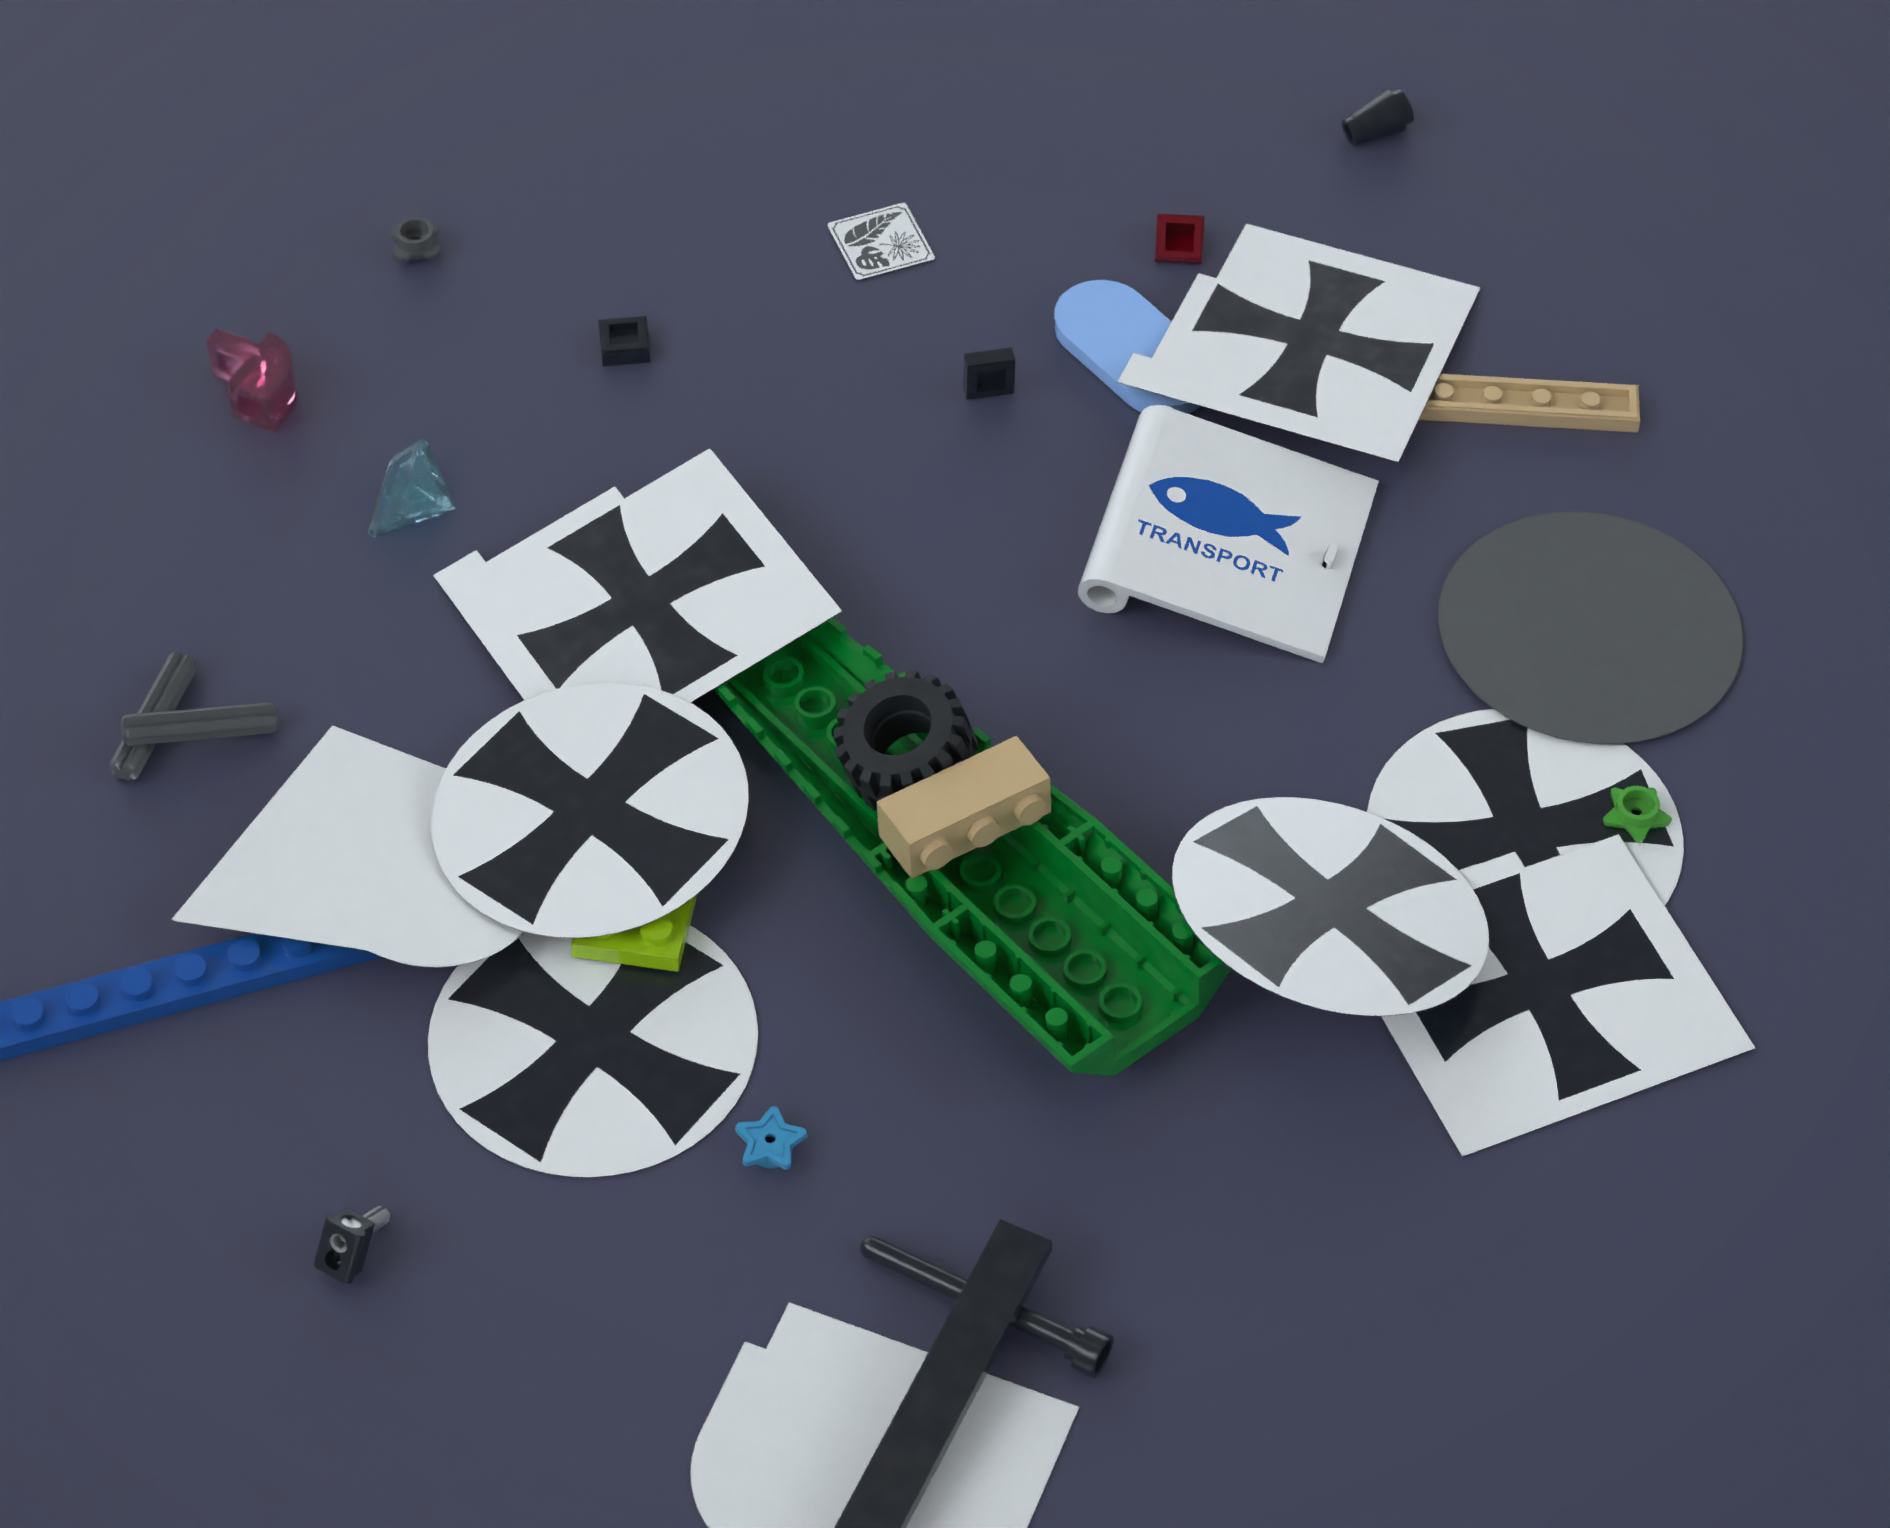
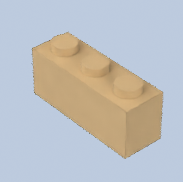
[877,736,1051,879]

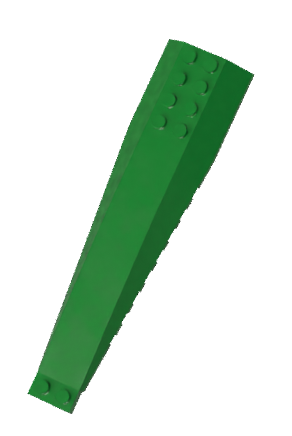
[714,617,1232,1076]

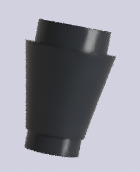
[1342,89,1414,145]

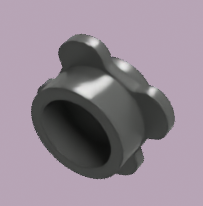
[391,216,441,261]

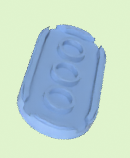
[1054,280,1201,414]

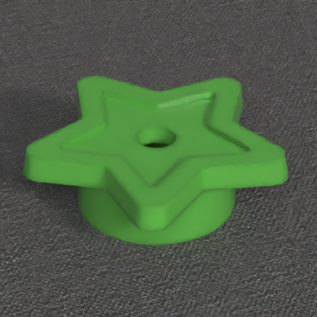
[1603,786,1672,843]

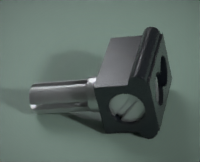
[313,1206,390,1284]

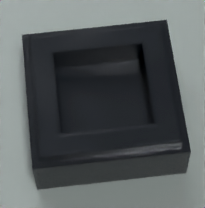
[598,316,651,366]
[963,347,1015,399]

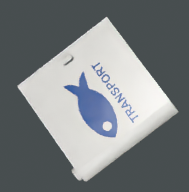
[1078,405,1379,664]

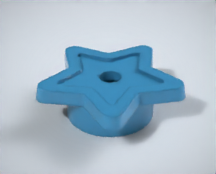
[735,1106,808,1170]

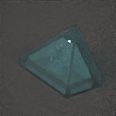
[368,439,455,538]

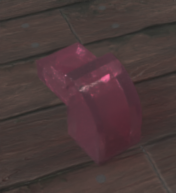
[206,328,298,433]

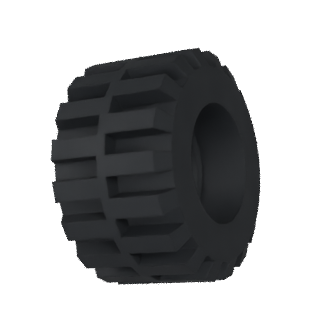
[834,670,978,810]

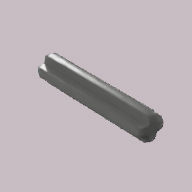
[110,651,196,782]
[120,703,278,746]

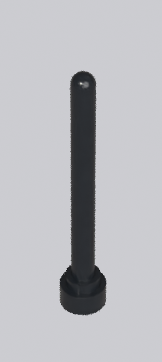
[860,1236,1114,1378]

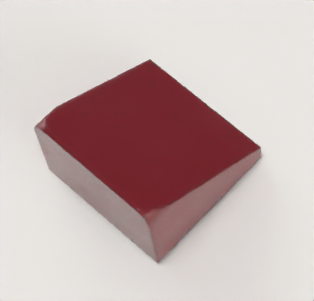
[1155,213,1205,264]

